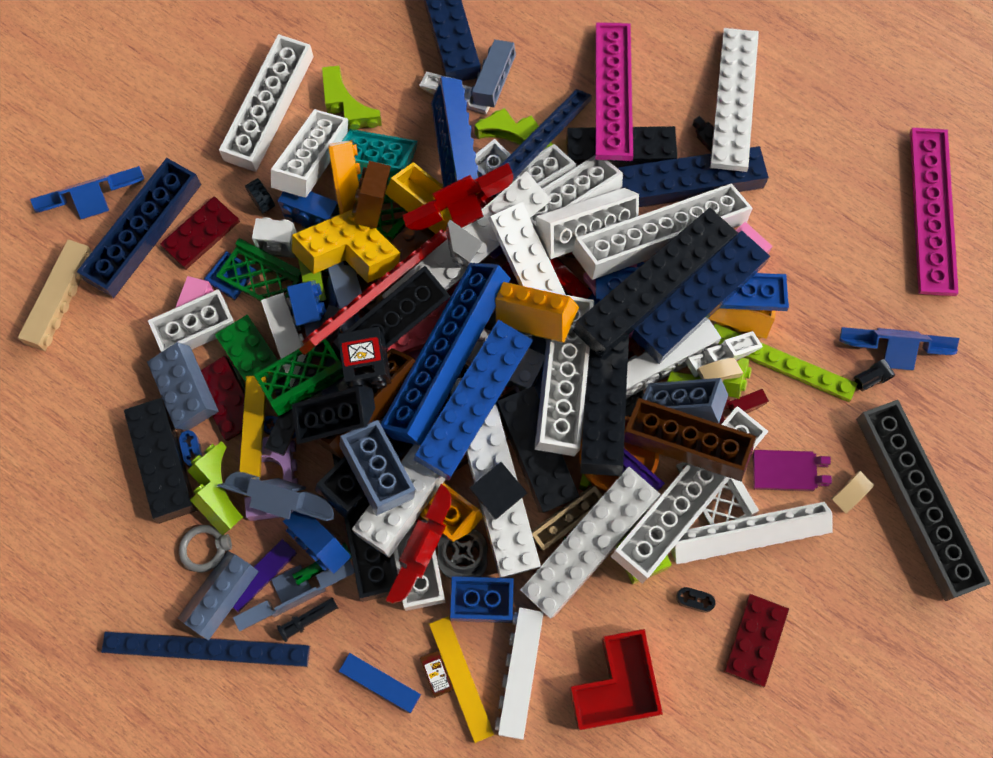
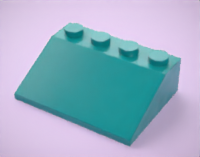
[332,129,418,185]

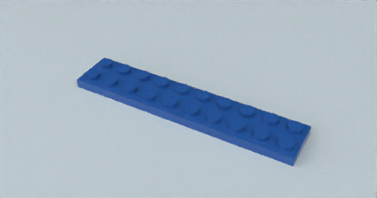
[595,267,789,311]

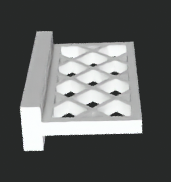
[676,462,759,525]

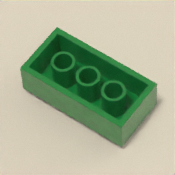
[214,314,287,393]

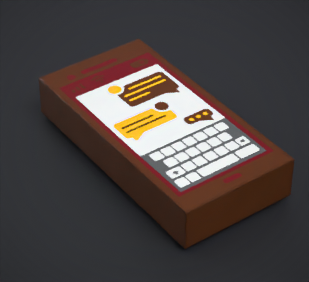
[420,650,453,698]

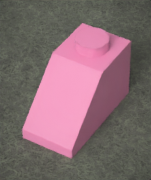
[175,276,213,308]

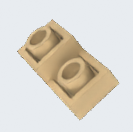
[697,358,743,382]
[831,470,874,513]

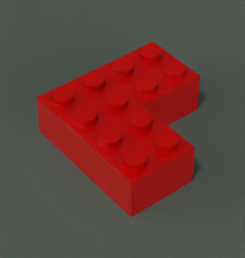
[569,629,663,731]

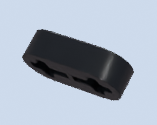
[676,587,716,613]

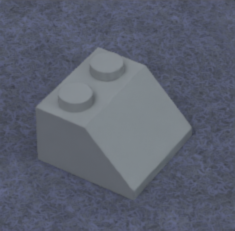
[446,220,483,267]

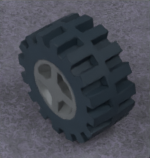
[245,178,275,214]

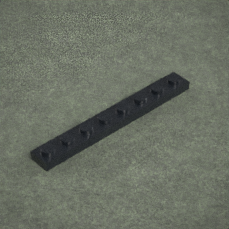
[264,305,342,456]

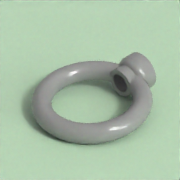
[179,525,232,572]

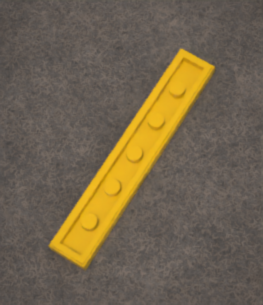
[239,376,267,494]
[429,616,494,743]

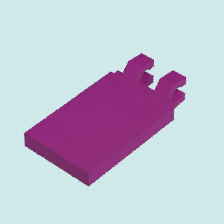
[753,450,832,492]

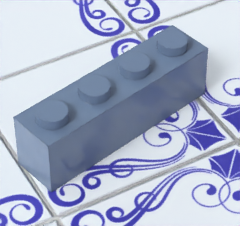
[471,39,516,107]

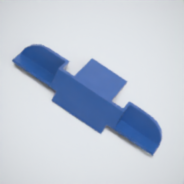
[30,166,144,219]
[839,327,960,370]

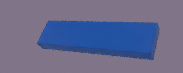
[339,653,421,713]

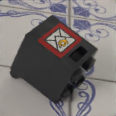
[338,327,392,389]

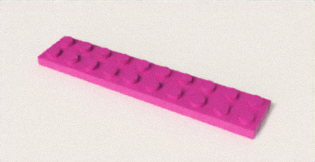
[596,22,633,161]
[910,127,959,296]

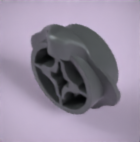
[437,529,488,578]

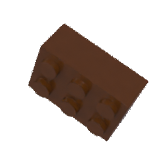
[352,161,391,228]

